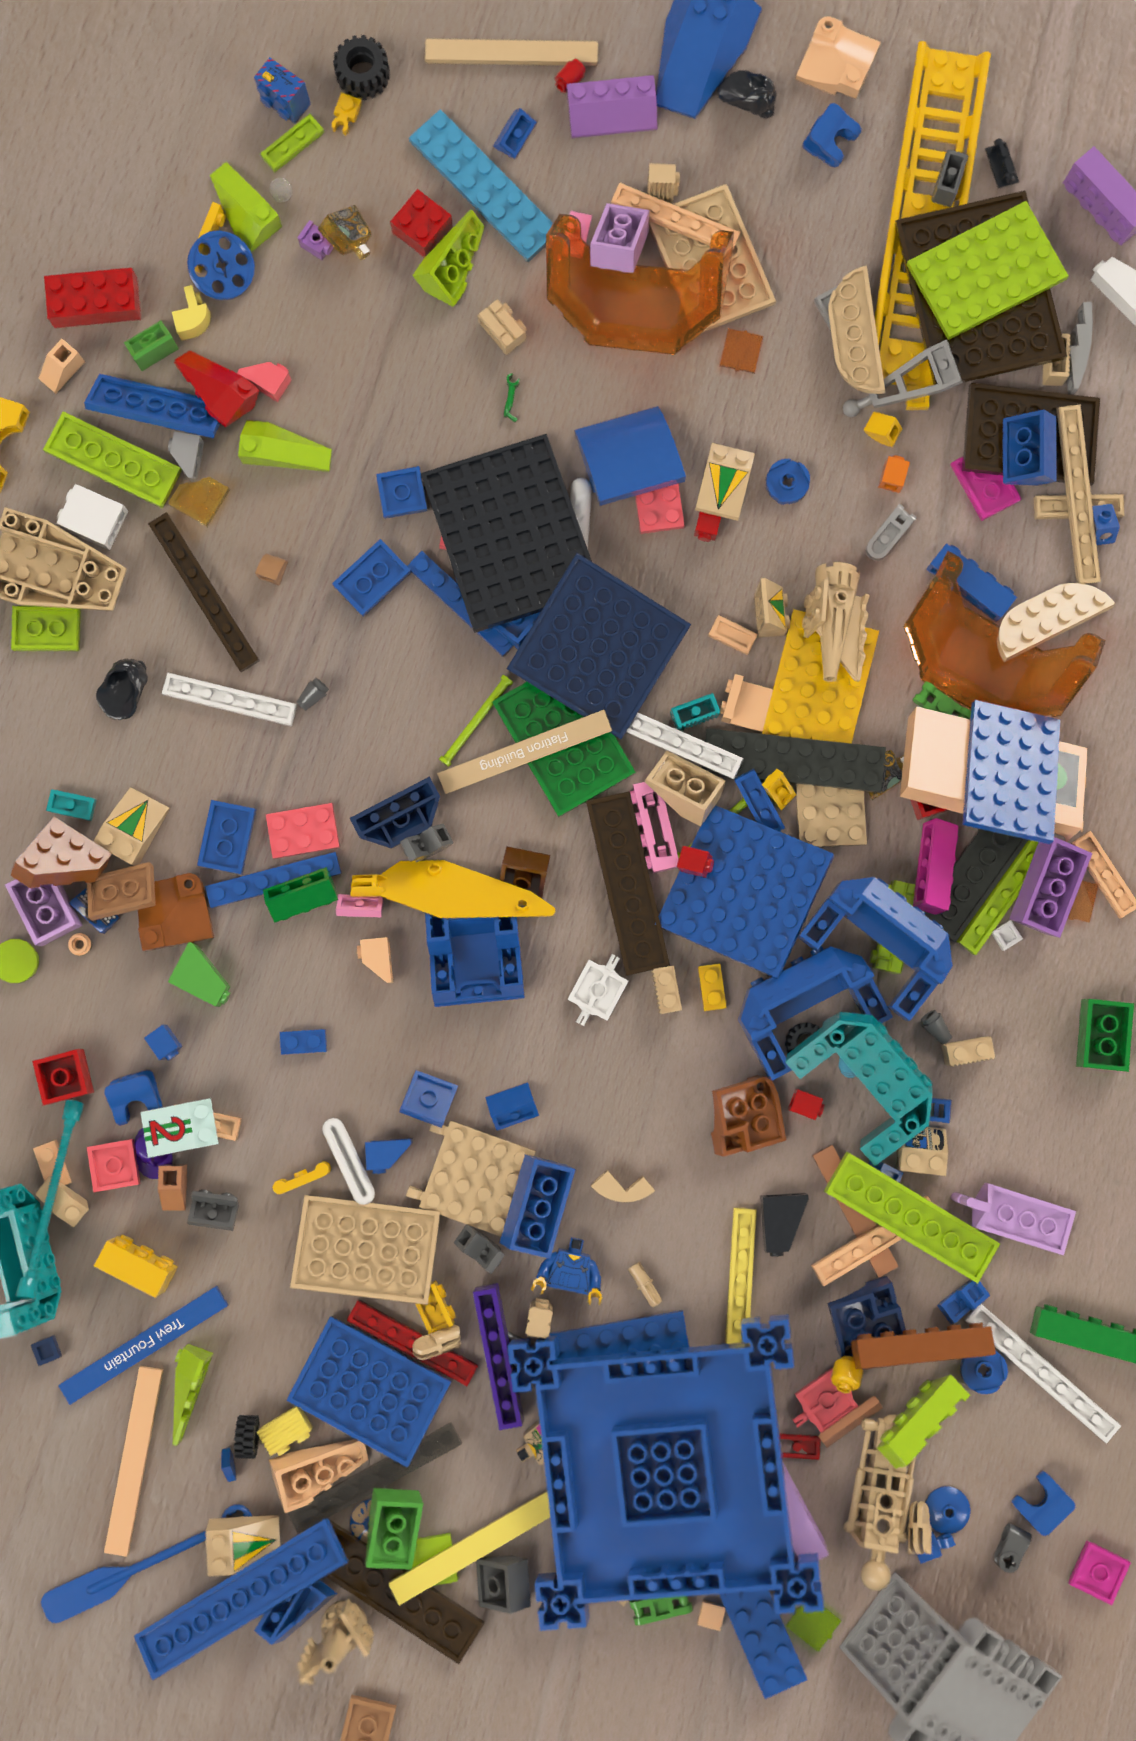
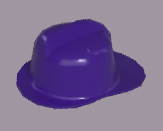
[135,1128,173,1179]

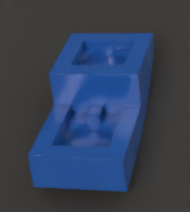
[937,1280,990,1324]

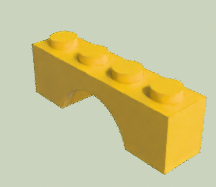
[0,397,30,493]

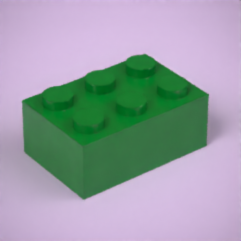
[1076,999,1134,1072]

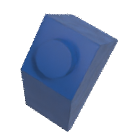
[365,1138,413,1174]

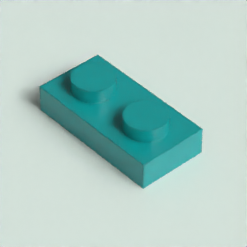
[46,789,97,821]

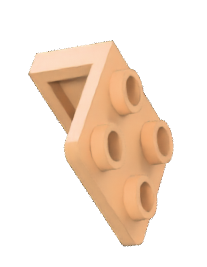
[720,674,773,732]

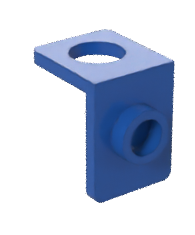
[1092,504,1120,545]

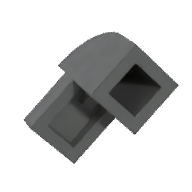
[400,824,453,862]
[454,1224,505,1274]

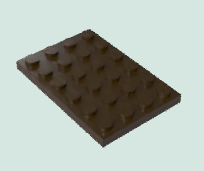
[962,383,1100,486]

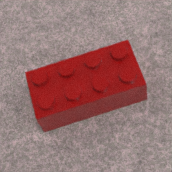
[44,267,141,328]

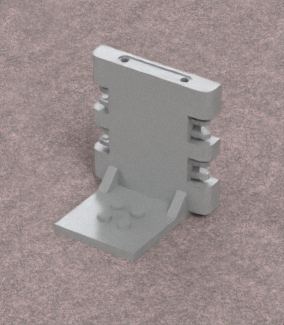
[839,1572,1062,1741]

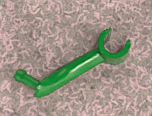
[504,373,520,423]

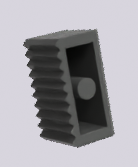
[931,149,968,207]

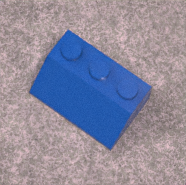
[1003,409,1056,486]

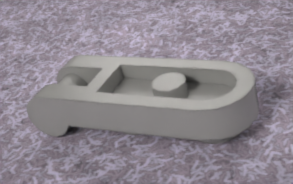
[866,504,917,561]

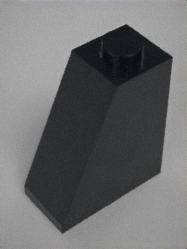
[760,1193,809,1257]

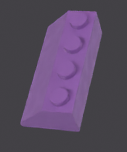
[567,75,657,138]

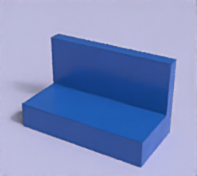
[485,1082,539,1131]

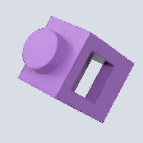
[297,220,334,260]

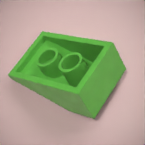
[366,1488,424,1569]

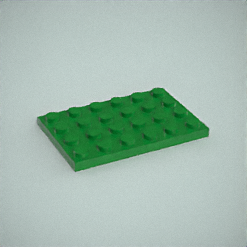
[492,682,636,818]

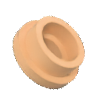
[68,933,91,956]

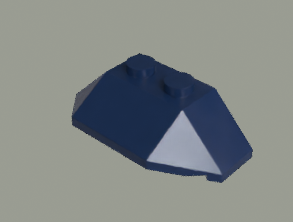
[350,776,440,849]

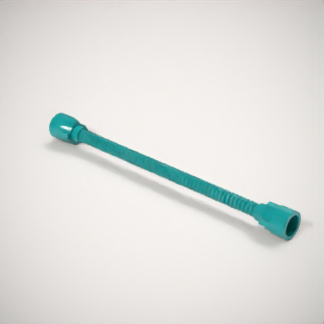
[16,1100,84,1300]

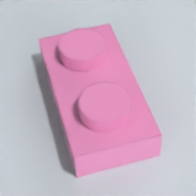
[336,894,384,918]

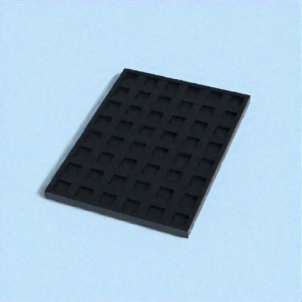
[421,434,592,633]

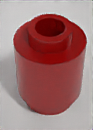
[555,59,586,93]

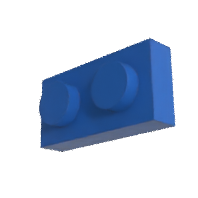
[280,1029,327,1055]

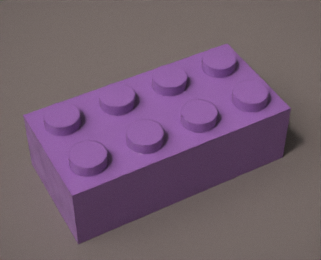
[1063,146,1136,246]
[1009,837,1092,938]

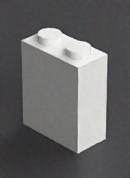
[56,484,128,550]

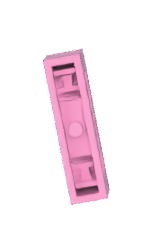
[630,782,679,874]

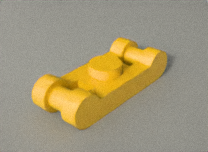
[272,1161,332,1194]

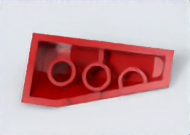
[174,350,260,428]

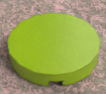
[0,939,39,983]

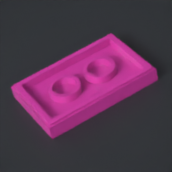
[950,457,1022,521]

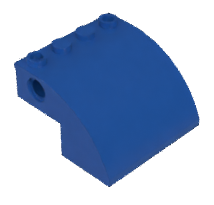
[425,913,525,1007]

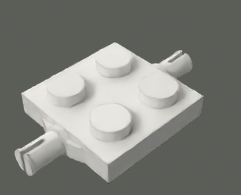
[568,954,628,1026]

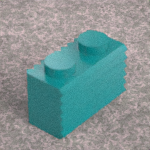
[670,693,720,731]

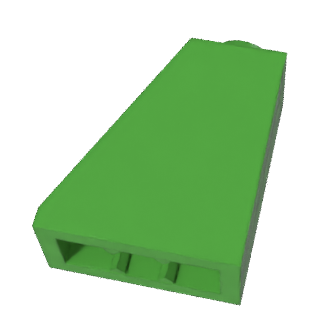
[168,942,231,1007]

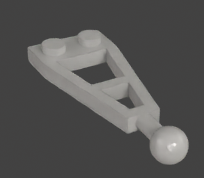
[843,340,963,417]

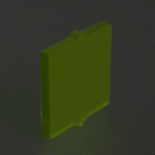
[786,1605,841,1652]

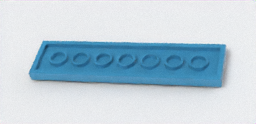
[409,109,560,262]

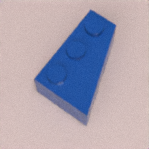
[254,1580,338,1645]

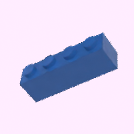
[927,543,1017,622]

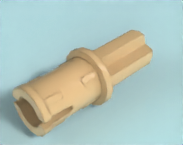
[628,1262,662,1307]

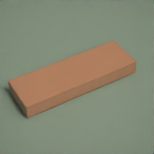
[819,1396,883,1448]

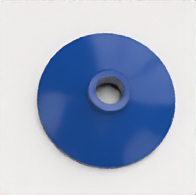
[925,1486,970,1534]

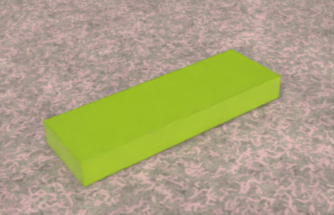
[260,114,325,172]

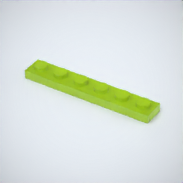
[956,840,1039,955]

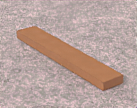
[812,1144,899,1277]

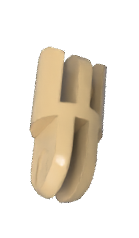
[412,1325,461,1360]
[908,1501,932,1554]

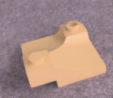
[796,17,881,99]

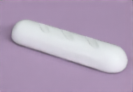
[570,478,592,549]
[322,1118,375,1205]

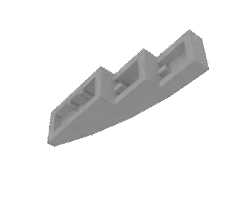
[1067,302,1093,395]

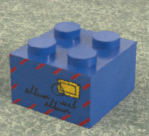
[254,57,311,124]

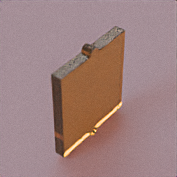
[720,328,763,374]
[1068,880,1098,923]

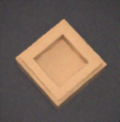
[697,1600,725,1631]

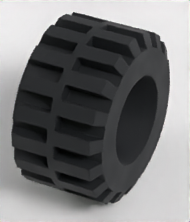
[333,35,390,100]

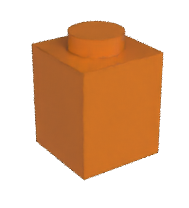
[878,455,910,493]

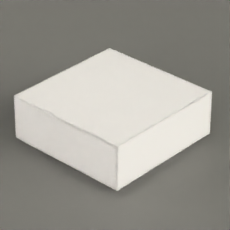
[992,920,1023,951]

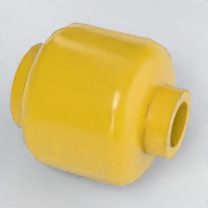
[831,1356,863,1393]

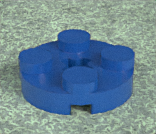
[765,459,810,505]
[960,1350,1008,1394]

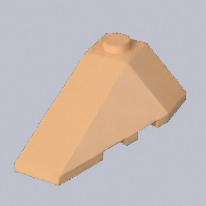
[269,1439,368,1513]

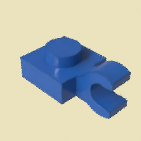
[916,1531,956,1564]

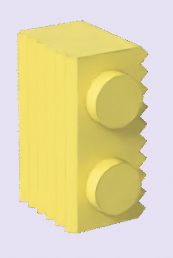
[257,1406,313,1456]

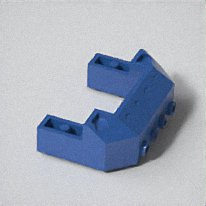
[797,877,953,1021]
[738,946,893,1081]

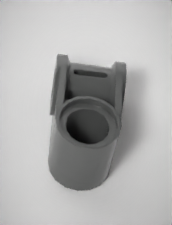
[994,1523,1032,1573]

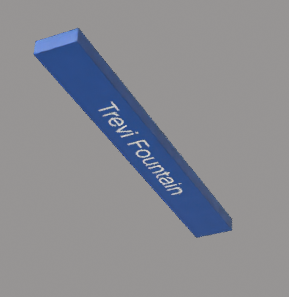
[58,1286,228,1405]

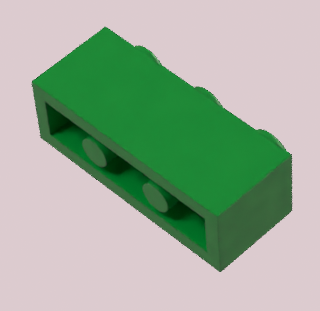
[263,867,338,923]

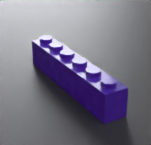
[473,1283,524,1430]

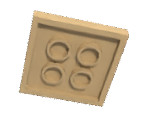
[795,784,867,847]

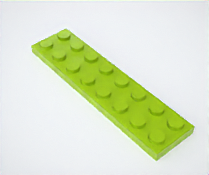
[824,1151,1000,1283]

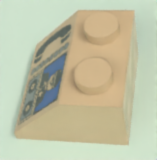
[895,1127,948,1176]

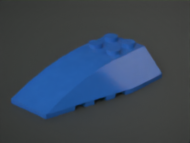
[656,0,762,119]

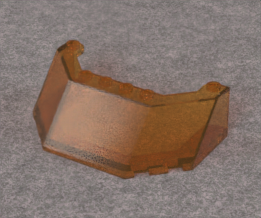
[546,214,734,355]
[903,551,1106,717]

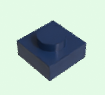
[31,1335,62,1367]

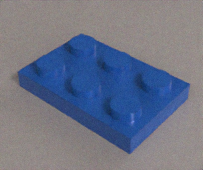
[332,539,411,617]
[197,800,256,875]

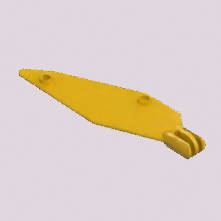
[350,860,556,918]

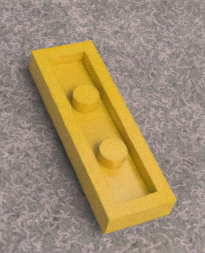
[195,202,225,273]

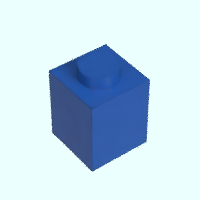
[144,1025,183,1061]

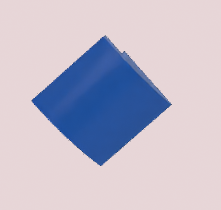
[575,406,686,506]

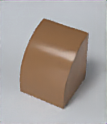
[255,554,289,586]

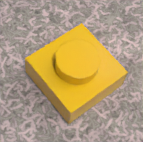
[906,386,929,410]

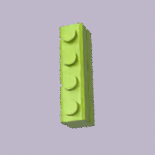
[870,880,915,974]

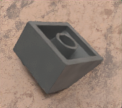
[476,1555,531,1614]

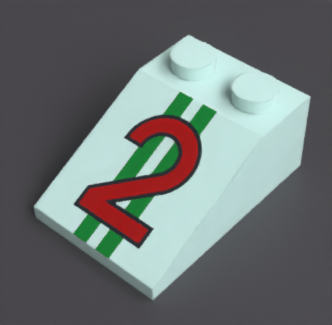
[140,1098,218,1158]

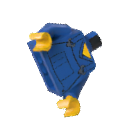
[531,1237,602,1305]

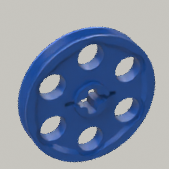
[187,231,255,300]

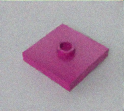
[1068,1540,1131,1606]

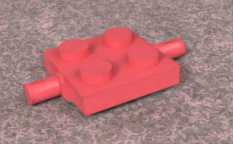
[792,1368,862,1433]

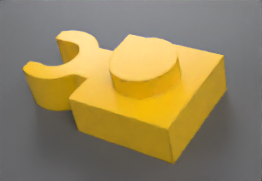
[332,93,362,135]

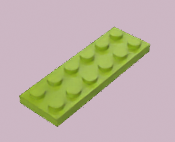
[43,411,182,509]

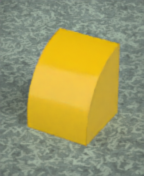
[864,411,902,447]

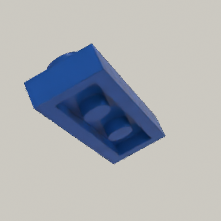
[734,769,785,831]

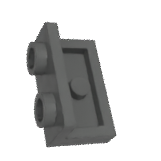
[187,1190,239,1231]

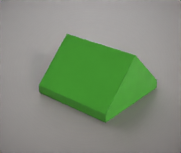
[124,320,179,371]

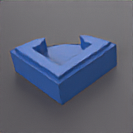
[221,1447,236,1482]

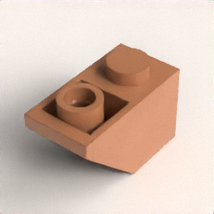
[158,1164,187,1211]

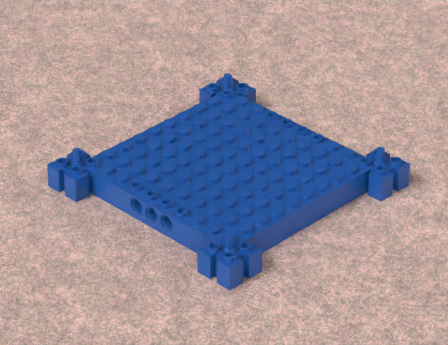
[508,1314,824,1631]

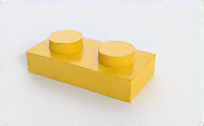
[762,769,796,811]
[698,964,727,1011]

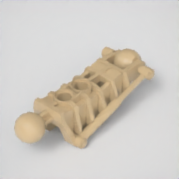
[843,1414,916,1591]

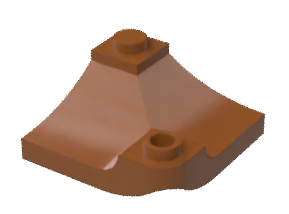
[138,873,214,952]
[711,1075,786,1157]

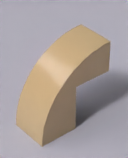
[590,1169,655,1202]

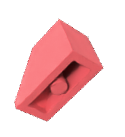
[237,362,292,402]

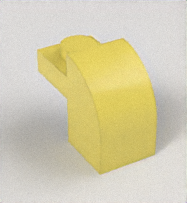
[172,285,211,341]

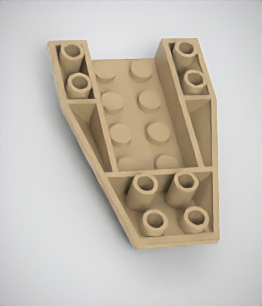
[0,507,127,611]

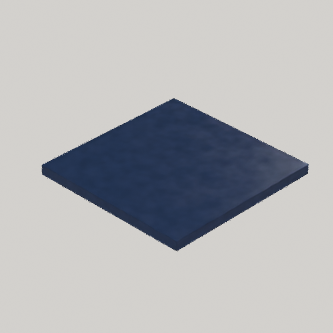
[506,553,691,740]

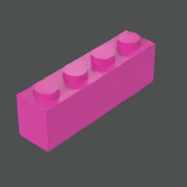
[913,818,958,915]

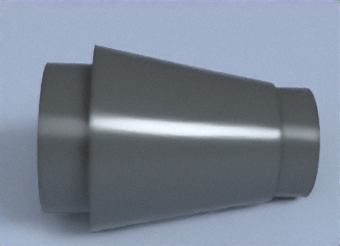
[296,678,329,711]
[921,1010,952,1044]

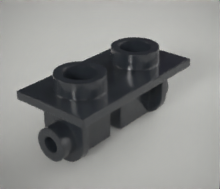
[985,138,1019,189]

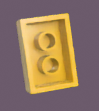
[94,1235,178,1298]

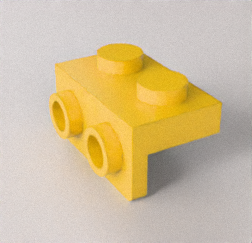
[415,1280,457,1334]

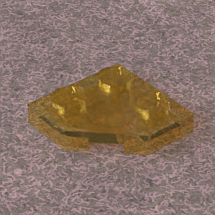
[168,477,230,527]

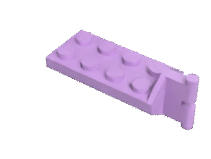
[951,1183,1076,1255]

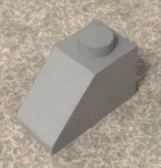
[168,431,204,485]

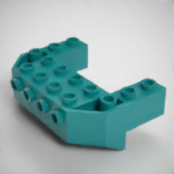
[785,1012,933,1166]
[0,1183,62,1339]

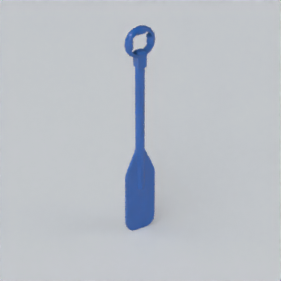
[41,1504,252,1623]

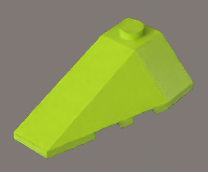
[210,162,283,252]
[412,210,485,306]
[238,420,332,472]
[173,1344,214,1446]

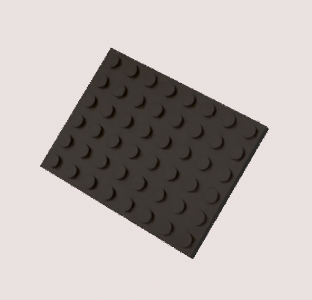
[895,190,1067,385]

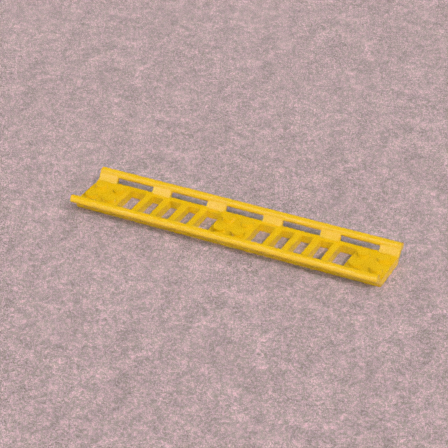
[874,41,991,387]

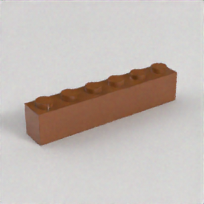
[851,1323,996,1370]

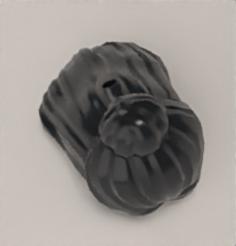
[717,70,777,119]
[96,658,148,720]

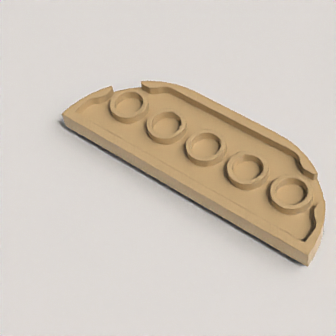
[828,265,886,394]
[997,583,1115,662]

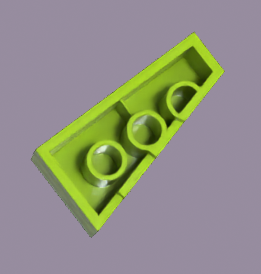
[876,1375,970,1469]

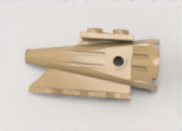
[802,562,870,682]
[297,1599,374,1685]

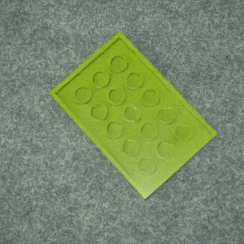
[907,201,1068,340]

